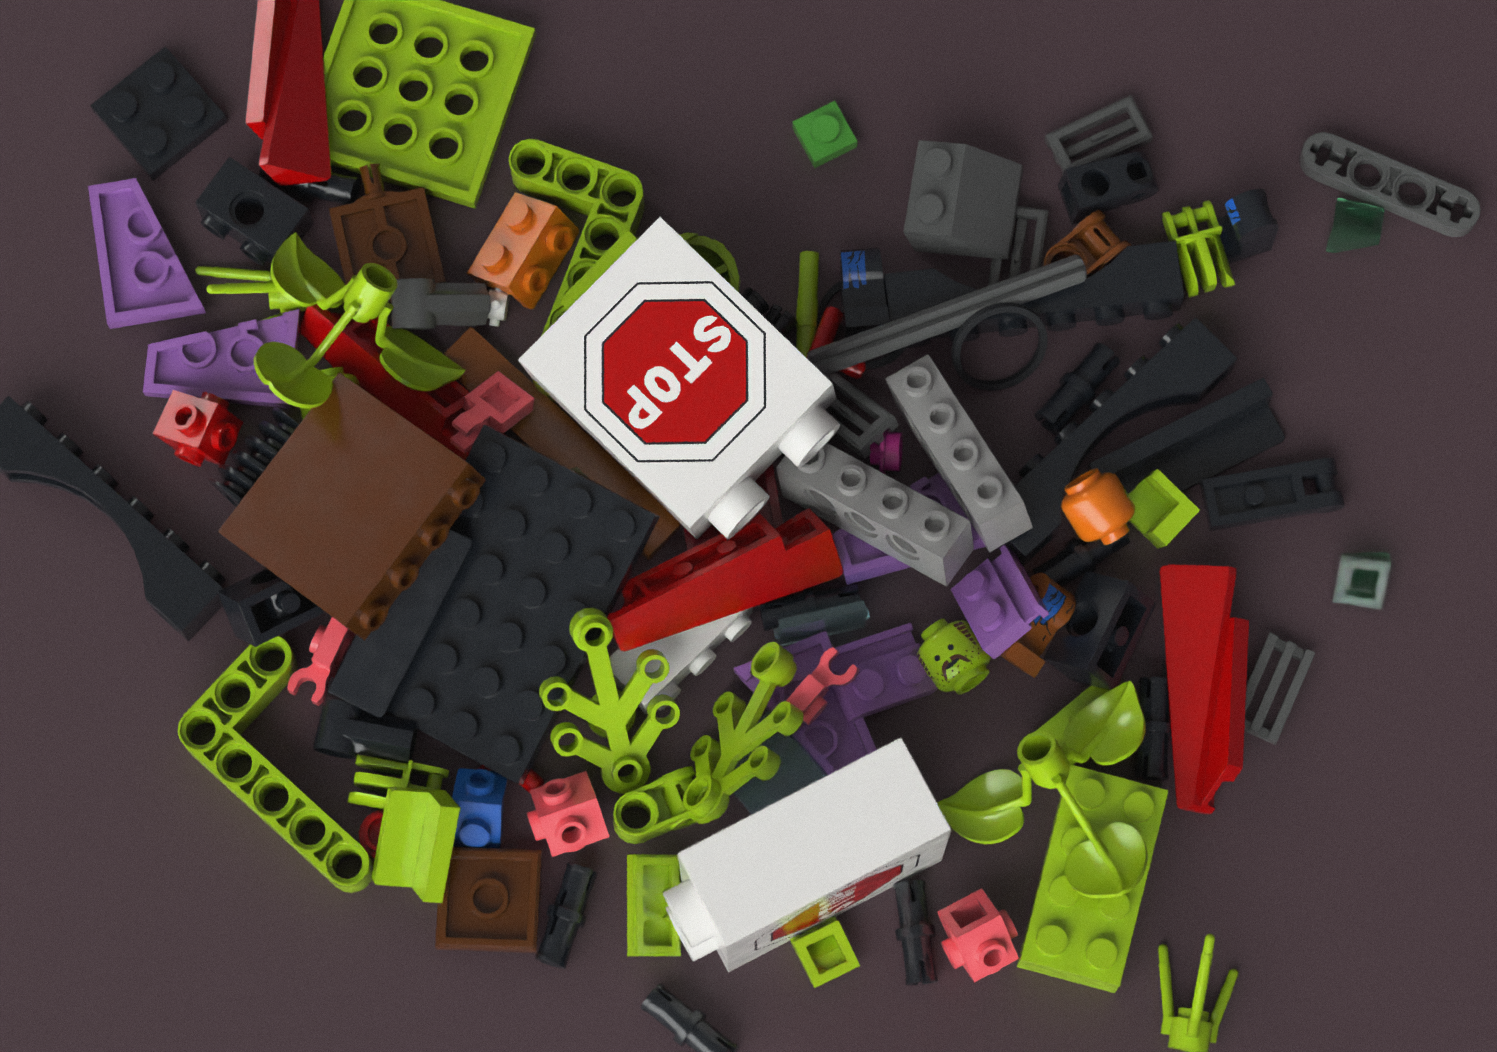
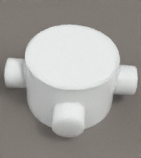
[487,288,510,327]

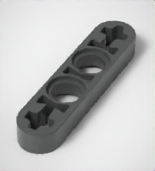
[1299,132,1481,238]

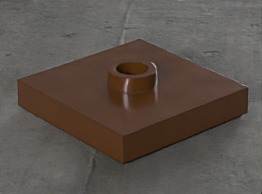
[435,847,542,953]

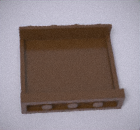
[218,372,486,641]

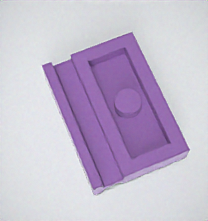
[950,544,1050,660]
[819,623,938,722]

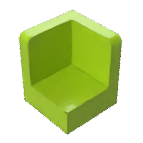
[1129,469,1200,549]

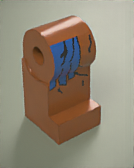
[1000,573,1076,678]

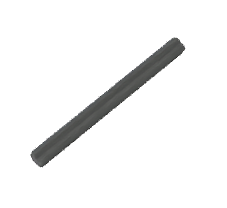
[807,255,1087,376]

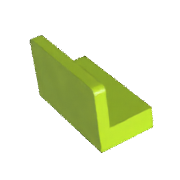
[371,787,460,903]

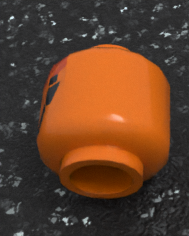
[1061,468,1136,545]

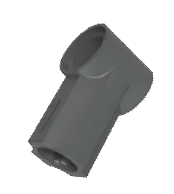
[391,278,490,330]

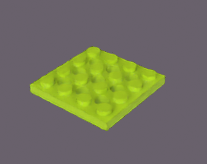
[323,0,536,209]

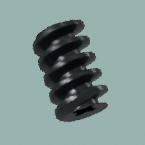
[208,407,299,507]

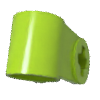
[613,766,697,844]

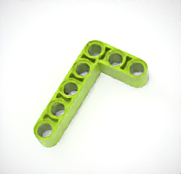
[509,139,645,402]
[177,636,373,893]

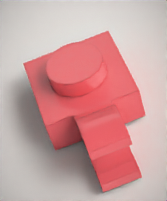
[450,371,535,453]
[287,617,355,706]
[786,647,859,725]

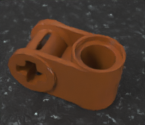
[1042,210,1132,279]

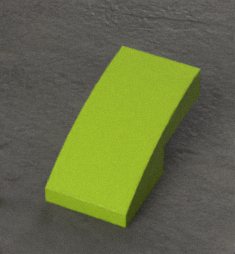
[790,916,860,988]

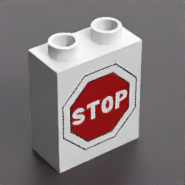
[518,217,840,539]
[663,738,951,973]

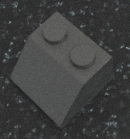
[903,140,1024,259]

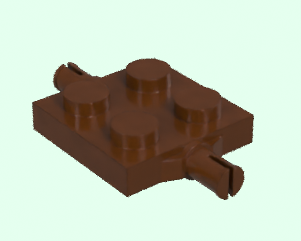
[329,163,446,303]

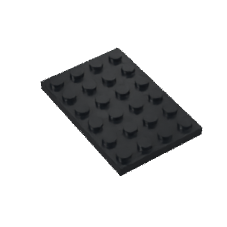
[386,425,660,784]

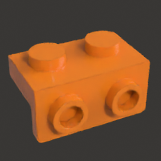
[467,192,579,310]

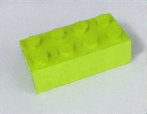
[1017,764,1169,993]

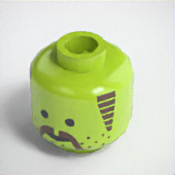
[917,619,991,695]

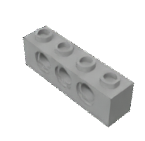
[885,354,1033,553]
[776,443,974,587]

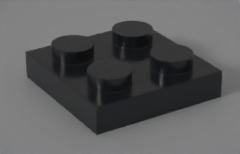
[90,46,228,181]

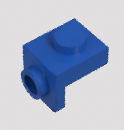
[452,768,507,849]

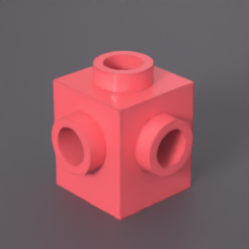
[527,771,609,857]
[937,888,1019,983]

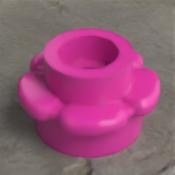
[870,429,903,475]

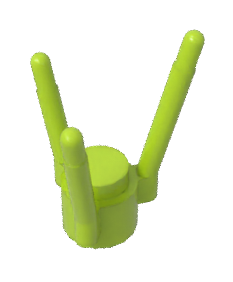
[195,266,307,321]
[1158,934,1238,1052]

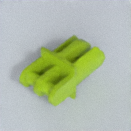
[1162,200,1235,298]
[347,754,449,810]

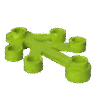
[539,608,680,793]
[683,642,803,824]

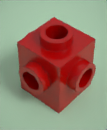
[153,390,243,467]

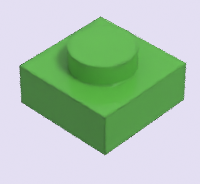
[792,101,857,168]

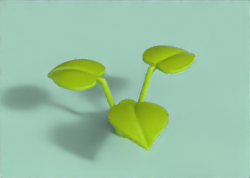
[254,233,466,408]
[937,680,1148,898]

